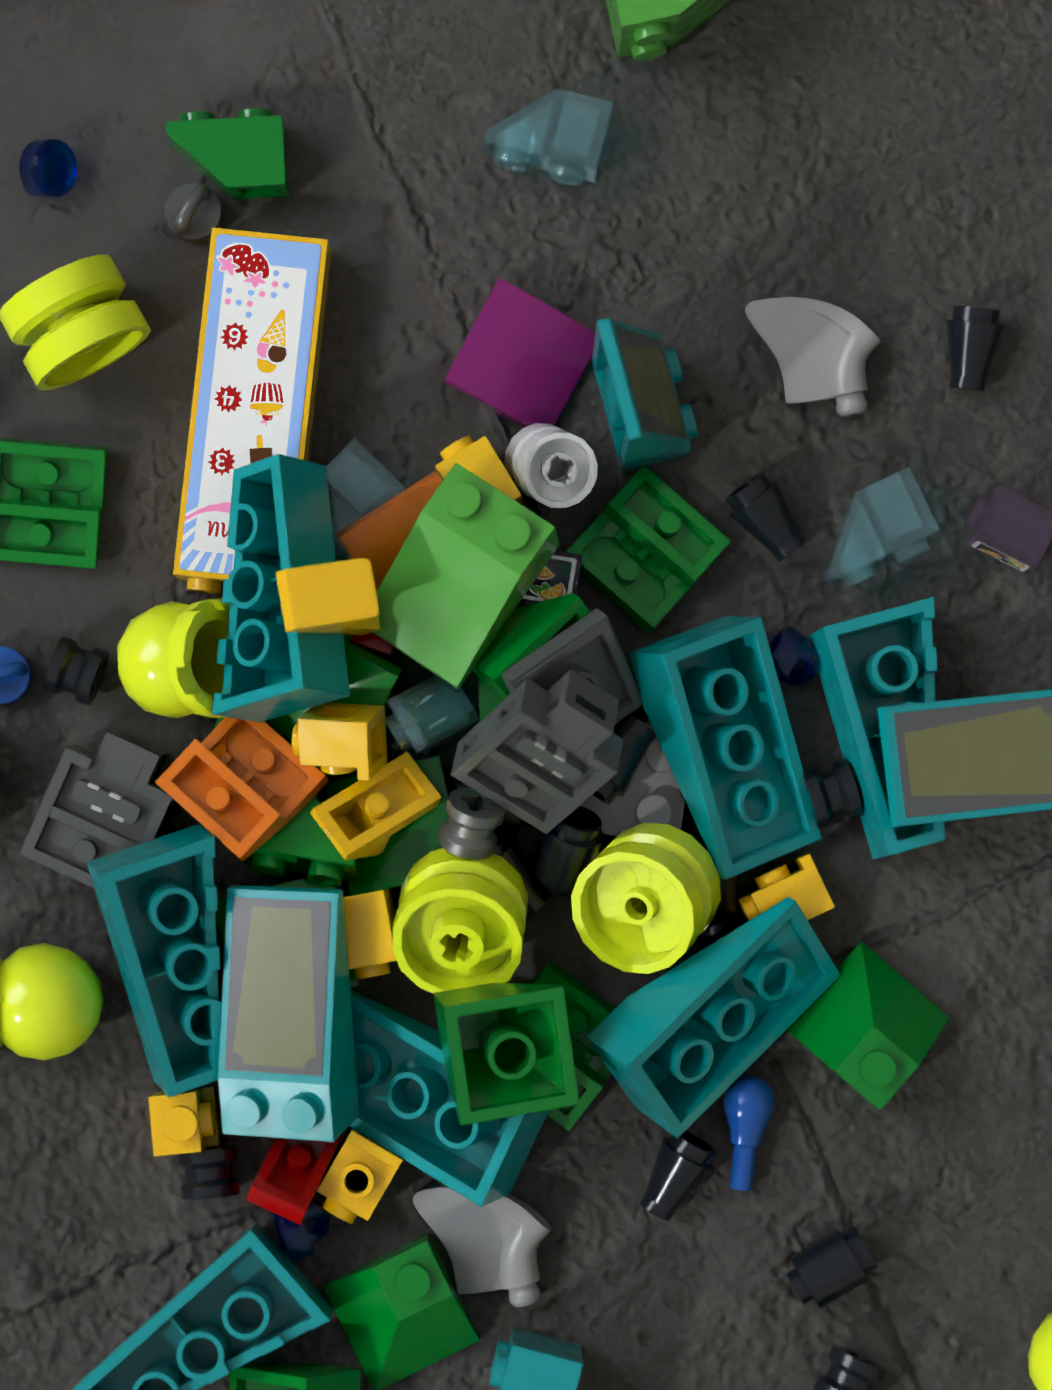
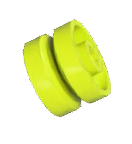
[0,254,151,391]
[571,822,721,974]
[392,848,528,994]

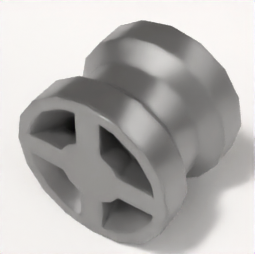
[437,788,506,860]

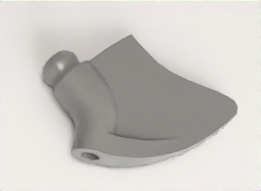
[745,297,882,417]
[413,1185,551,1307]

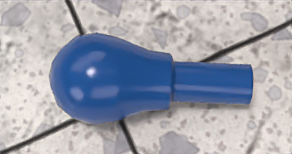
[723,1075,776,1191]

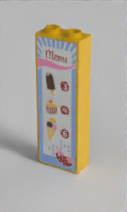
[173,227,332,594]

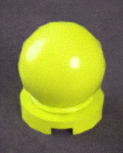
[117,598,230,719]
[0,943,103,1061]

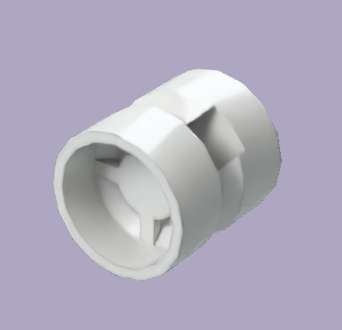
[504,423,598,508]

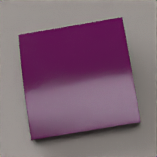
[444,278,595,428]

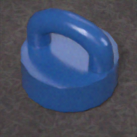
[0,646,33,705]

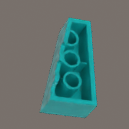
[212,454,350,722]
[808,597,945,859]
[87,824,222,1098]
[72,1222,335,1390]

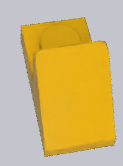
[276,558,381,635]
[310,752,442,860]

